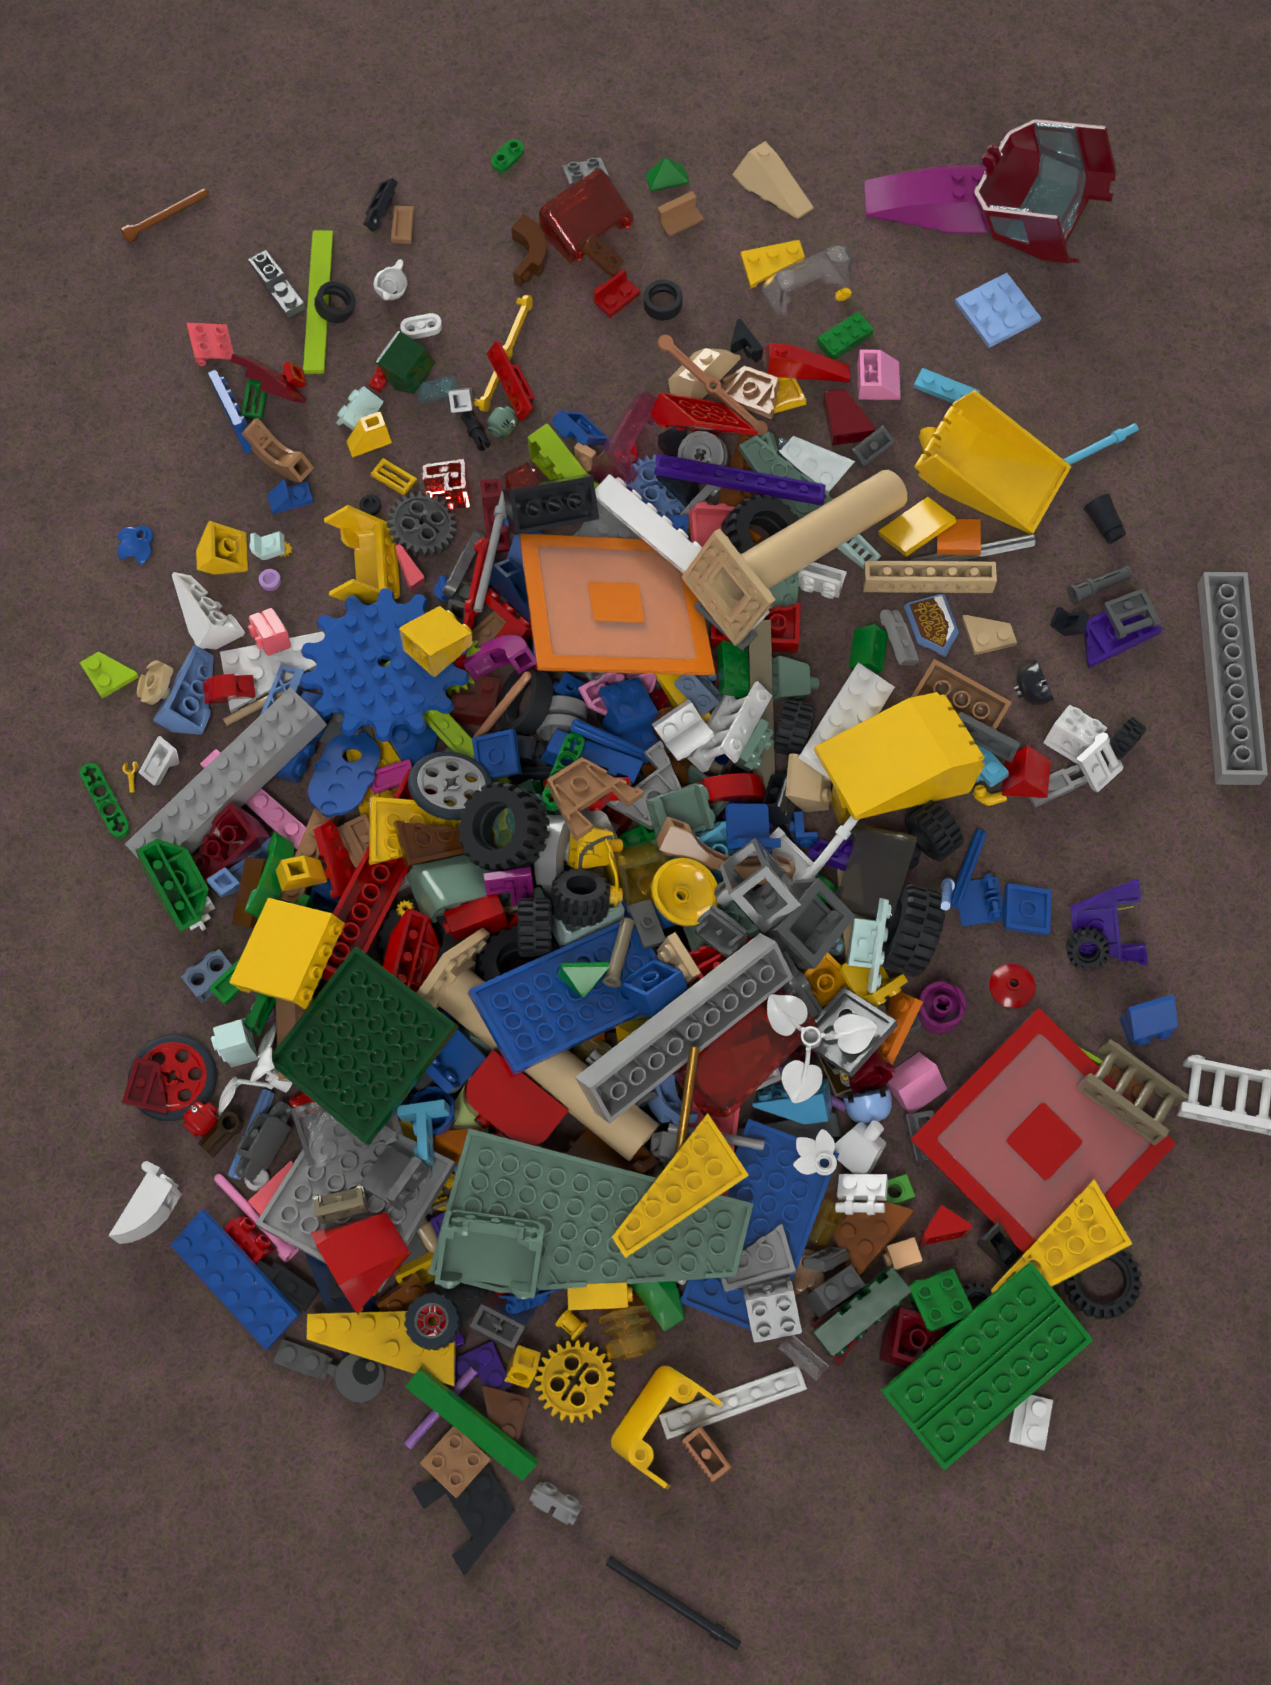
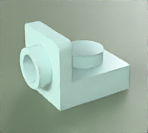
[249,531,285,560]

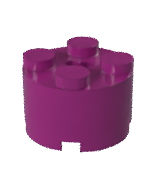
[917,981,966,1034]

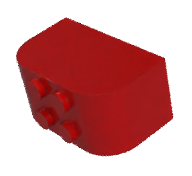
[463,1050,569,1146]

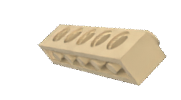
[863,561,997,593]

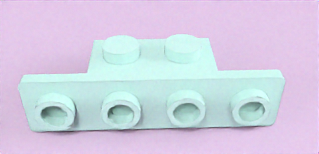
[847,898,891,993]

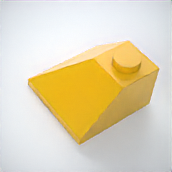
[196,521,248,575]

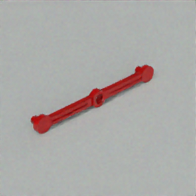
[454,538,490,671]

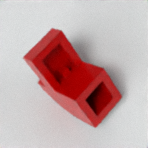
[202,673,256,704]

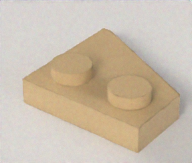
[962,615,1017,655]

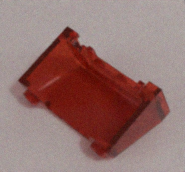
[539,169,633,264]

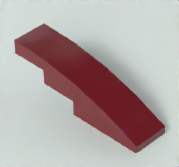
[230,354,306,403]

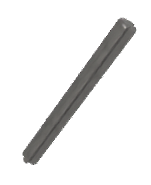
[911,534,1036,561]

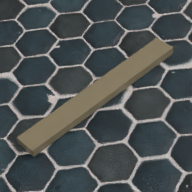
[749,620,775,791]

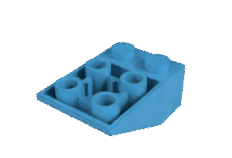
[752,1078,833,1124]

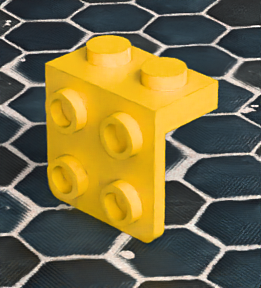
[839,962,908,1007]

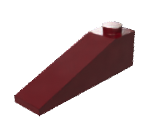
[879,1308,947,1368]

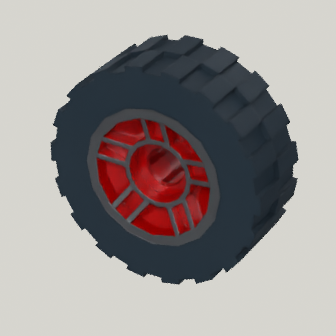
[404,1293,462,1351]

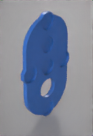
[308,731,380,817]

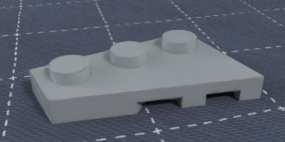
[721,1224,796,1292]

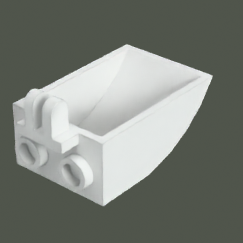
[109,1161,182,1244]

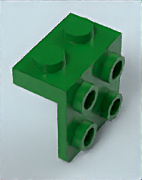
[908,1268,973,1332]

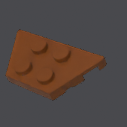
[833,1200,915,1278]

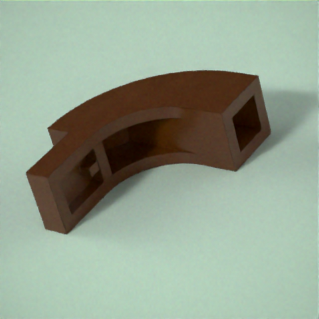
[511,214,547,287]

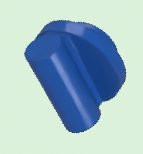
[434,576,455,601]

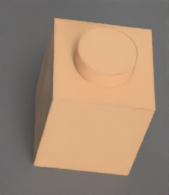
[882,1238,923,1272]

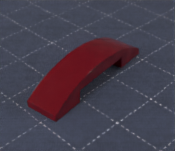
[480,478,509,553]

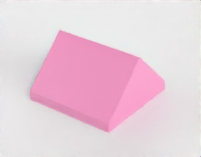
[886,1052,947,1114]

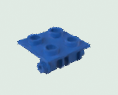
[958,874,1004,927]
[499,1288,561,1314]

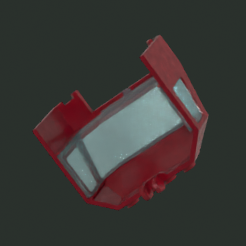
[974,119,1116,263]

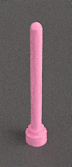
[214,1174,299,1262]

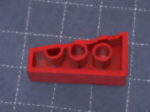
[710,602,801,653]

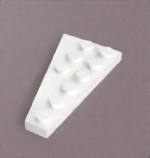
[220,632,325,713]

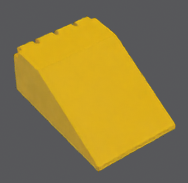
[914,390,1072,534]
[814,692,985,820]

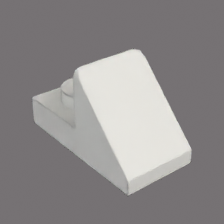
[138,736,180,786]

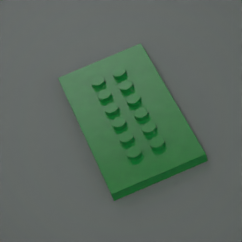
[880,1262,1093,1471]

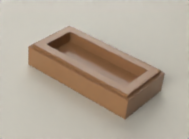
[391,206,415,244]

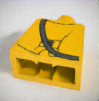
[567,825,623,869]

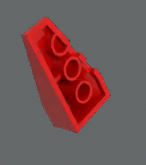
[766,343,850,382]

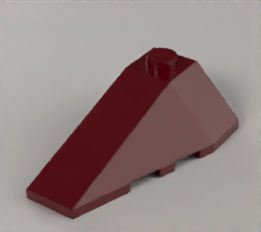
[192,802,270,887]

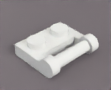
[1076,733,1123,793]

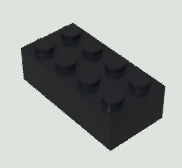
[503,474,599,535]

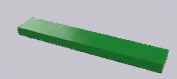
[405,1367,539,1481]

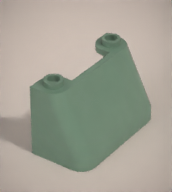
[407,855,511,924]
[435,1210,545,1299]

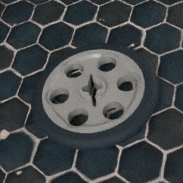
[408,751,493,820]

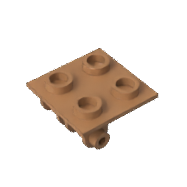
[420,1426,491,1498]

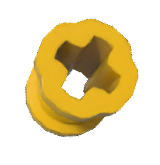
[555,1309,588,1341]

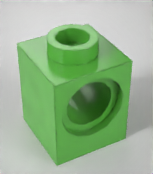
[884,1174,915,1205]

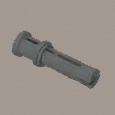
[1067,565,1132,604]

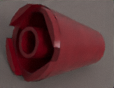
[848,1048,895,1094]

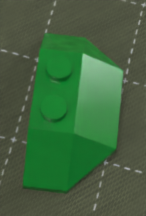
[136,839,208,932]

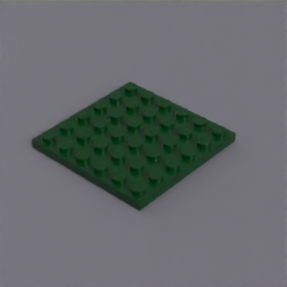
[272,946,459,1146]

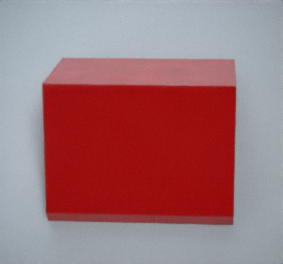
[1002,745,1051,798]
[918,1205,973,1247]

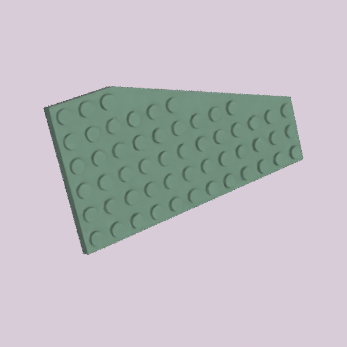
[428,1128,753,1293]

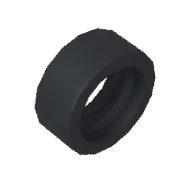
[643,279,682,321]
[314,281,355,323]

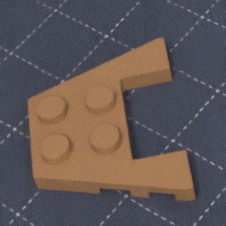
[547,757,644,841]

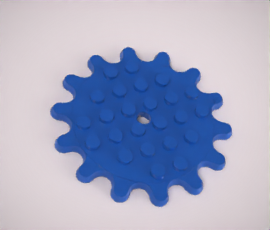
[300,588,469,742]

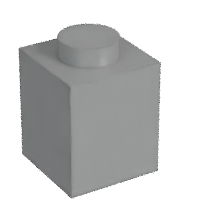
[448,387,475,413]

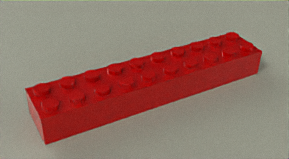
[322,769,447,981]

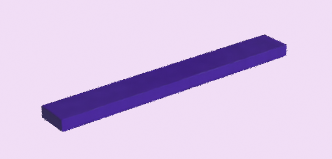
[654,454,825,506]

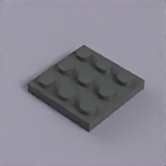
[798,987,898,1077]

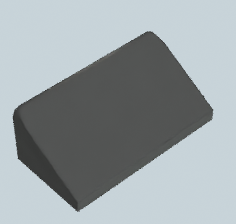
[851,425,895,469]

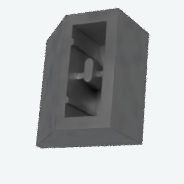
[470,1291,538,1352]

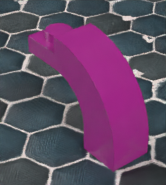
[462,635,536,681]

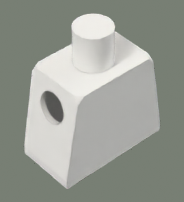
[834,1120,886,1174]

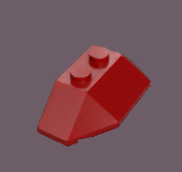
[382,908,440,993]

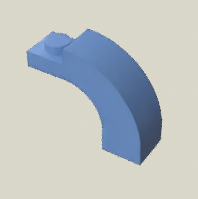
[648,1071,698,1125]

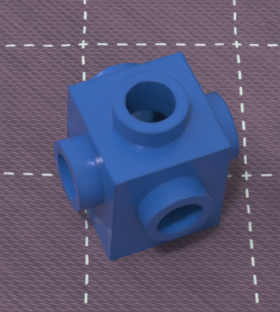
[553,672,585,700]

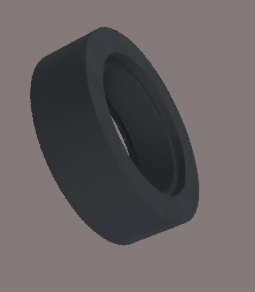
[497,667,553,736]

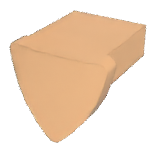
[574,442,598,473]

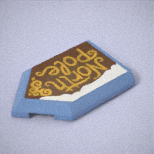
[904,594,959,658]

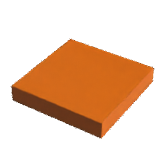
[937,519,981,555]

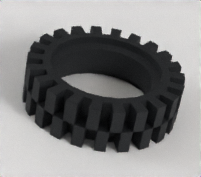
[1063,1249,1142,1320]

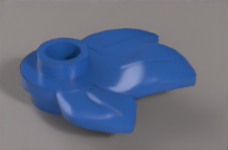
[117,525,153,565]

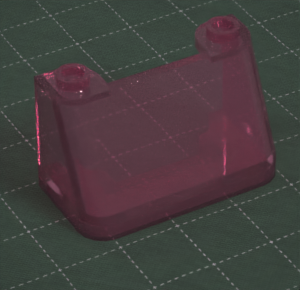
[591,391,657,484]

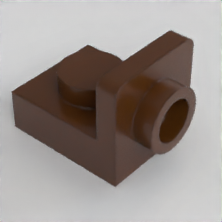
[629,1146,660,1176]

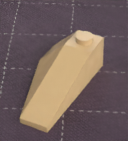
[733,141,814,219]

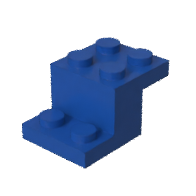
[598,677,659,752]

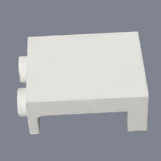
[749,827,818,884]

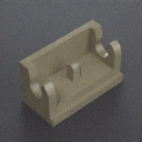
[313,1184,369,1224]

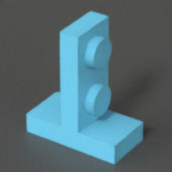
[397,1100,451,1166]

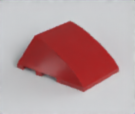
[311,1212,411,1315]

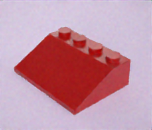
[650,392,758,436]

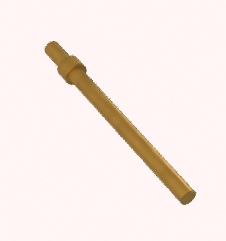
[674,1045,699,1156]

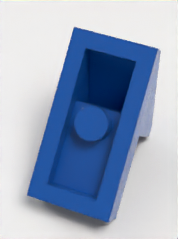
[267,480,314,514]

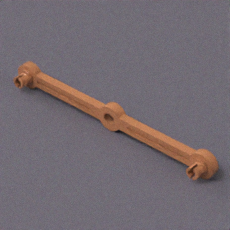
[657,335,768,437]

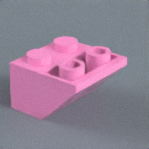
[857,350,900,400]

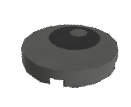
[334,1354,384,1403]

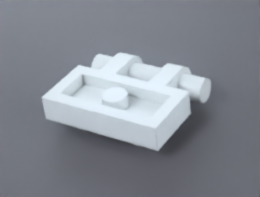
[835,1174,888,1215]

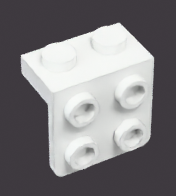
[798,562,847,598]

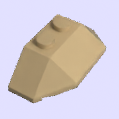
[668,348,741,399]

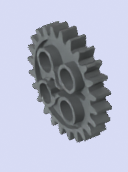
[387,491,457,558]

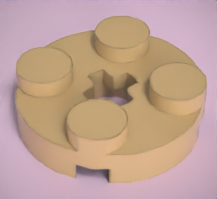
[137,660,173,705]

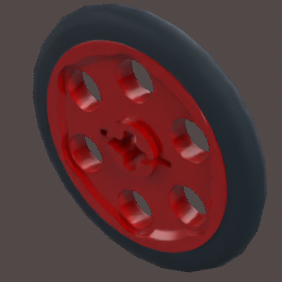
[128,1035,217,1121]

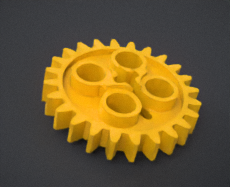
[535,1340,615,1423]

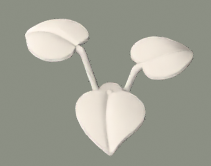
[767,994,878,1103]
[219,1022,292,1117]

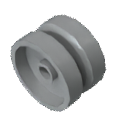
[678,431,729,467]
[536,696,588,741]

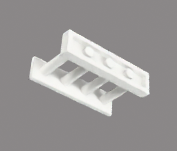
[687,681,772,773]
[1176,1055,1271,1135]

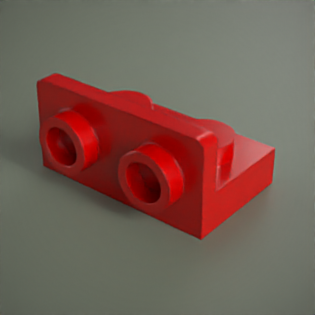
[593,269,640,318]
[224,1216,275,1264]

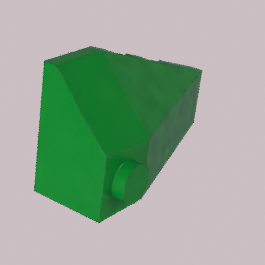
[630,1281,686,1332]

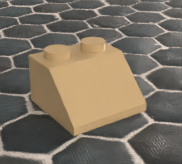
[785,753,832,812]

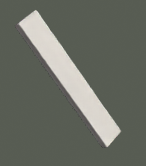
[659,1365,807,1440]

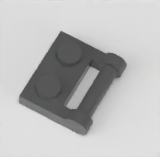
[1102,588,1160,639]

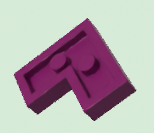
[484,867,534,906]

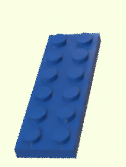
[170,1210,301,1350]

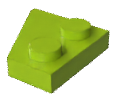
[79,652,139,699]

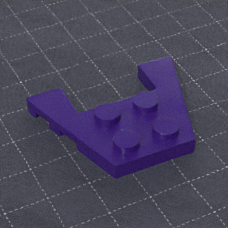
[1070,879,1148,965]

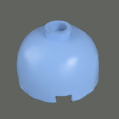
[843,1089,892,1126]

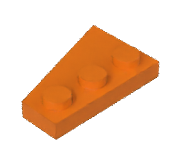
[878,992,923,1065]

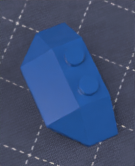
[388,723,438,767]

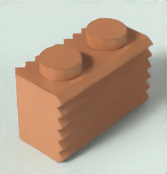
[682,1426,732,1483]

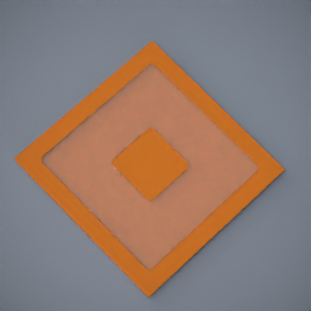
[519,534,715,676]

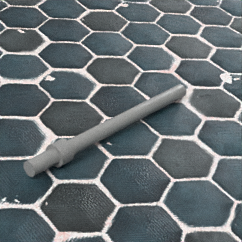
[473,491,507,612]

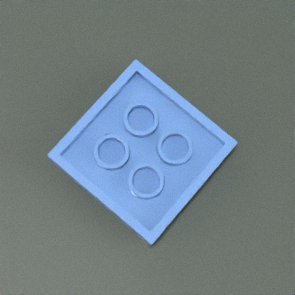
[955,273,1041,348]

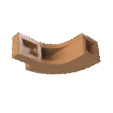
[241,418,314,482]

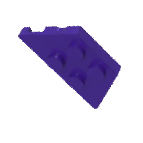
[1084,612,1162,668]

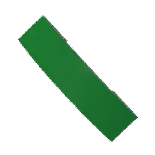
[244,832,294,919]

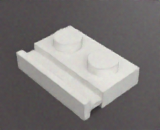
[1008,1395,1053,1451]

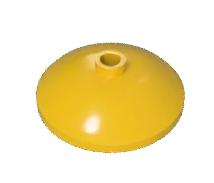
[651,858,718,926]

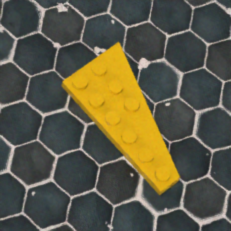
[369,797,506,865]
[611,1114,749,1258]
[990,1179,1132,1294]
[307,1311,455,1387]

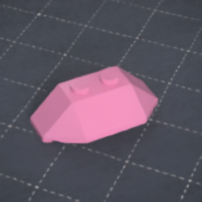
[578,672,656,716]

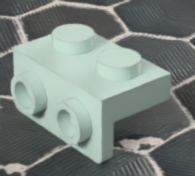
[336,386,384,430]

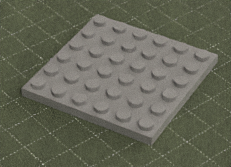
[256,1112,456,1293]

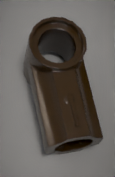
[198,1112,243,1158]

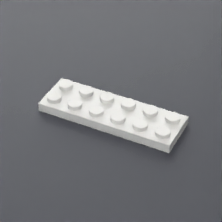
[798,662,895,779]

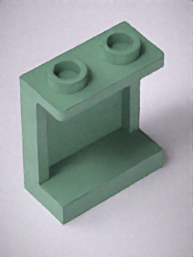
[646,783,715,839]

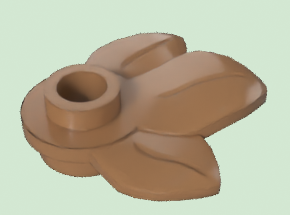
[792,1249,825,1295]

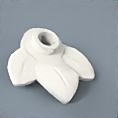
[793,1129,837,1175]

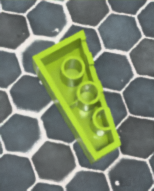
[527,423,599,489]

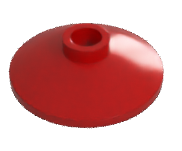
[989,964,1036,1008]

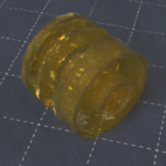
[598,1305,658,1361]

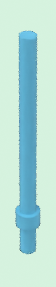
[1063,423,1139,465]

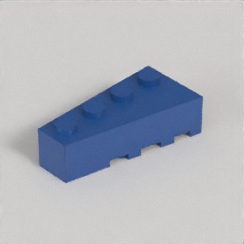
[540,729,643,786]

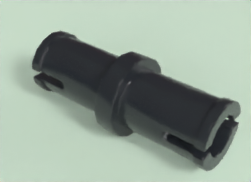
[461,411,490,451]

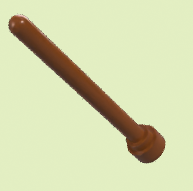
[120,189,209,243]

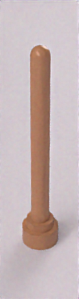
[472,671,532,738]

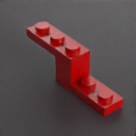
[484,588,551,679]

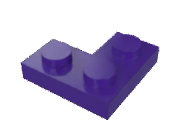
[808,833,871,872]
[455,1341,512,1391]

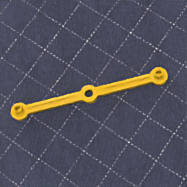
[474,295,533,412]

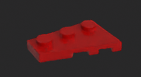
[313,819,356,899]

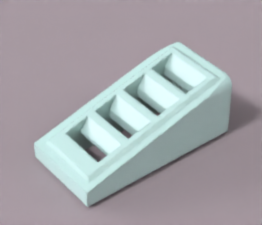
[837,534,881,568]

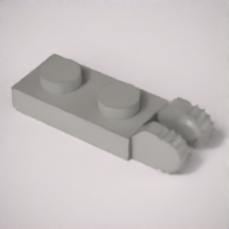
[879,609,919,666]
[1028,764,1088,808]

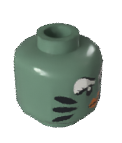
[487,406,518,439]

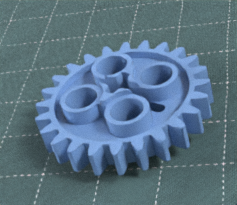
[624,454,686,515]

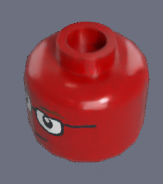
[182,1102,218,1137]

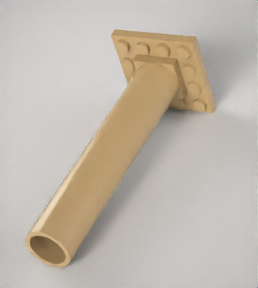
[681,470,907,646]
[417,928,659,1162]

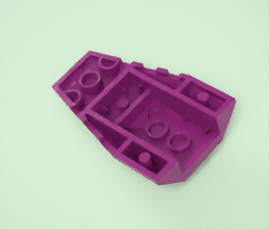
[864,165,988,234]

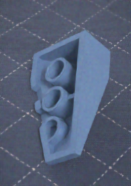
[153,644,214,735]

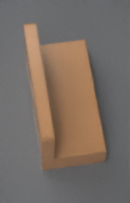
[657,191,703,236]

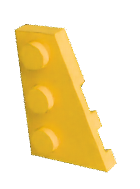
[740,240,805,289]

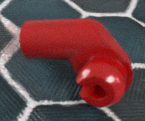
[288,1091,317,1113]

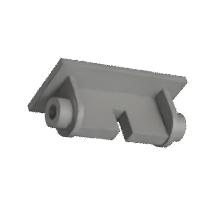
[529,1481,583,1525]

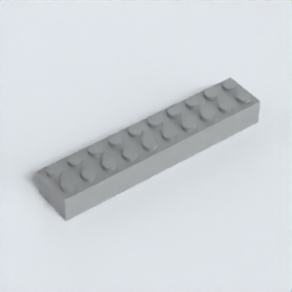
[1197,572,1268,785]
[125,687,327,858]
[575,933,793,1124]

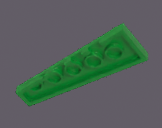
[245,893,317,1036]

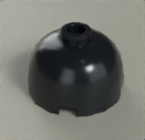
[1014,660,1054,705]

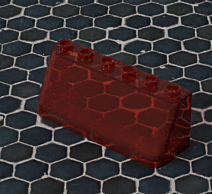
[673,988,817,1117]

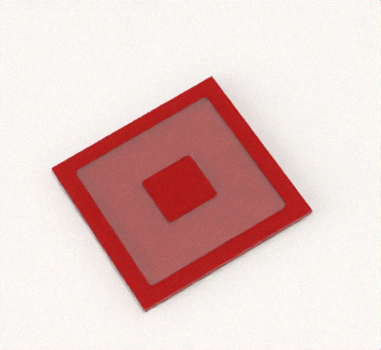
[910,1008,1176,1254]

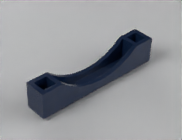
[491,558,531,623]

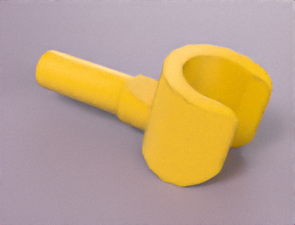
[122,761,139,793]

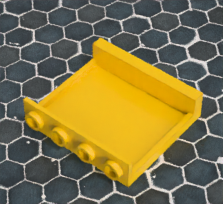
[229,898,345,1009]

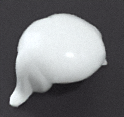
[373,259,407,301]

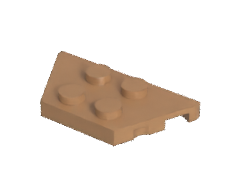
[708,366,780,419]

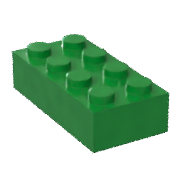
[816,312,874,360]
[717,640,750,698]

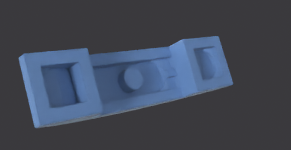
[207,837,272,897]

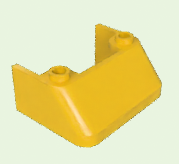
[324,505,400,604]
[611,1366,724,1490]

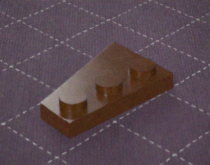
[393,821,464,867]

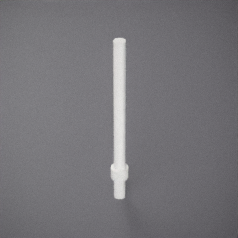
[802,816,859,879]

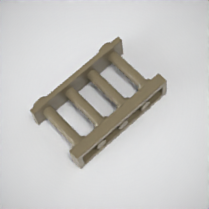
[1076,1039,1189,1146]

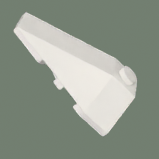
[172,572,245,650]

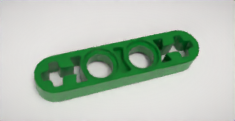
[542,733,585,812]
[80,763,131,839]

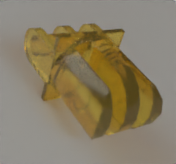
[808,1199,845,1248]

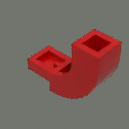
[686,773,766,805]

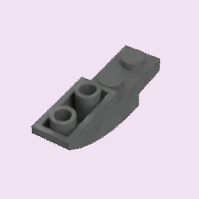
[248,250,306,318]

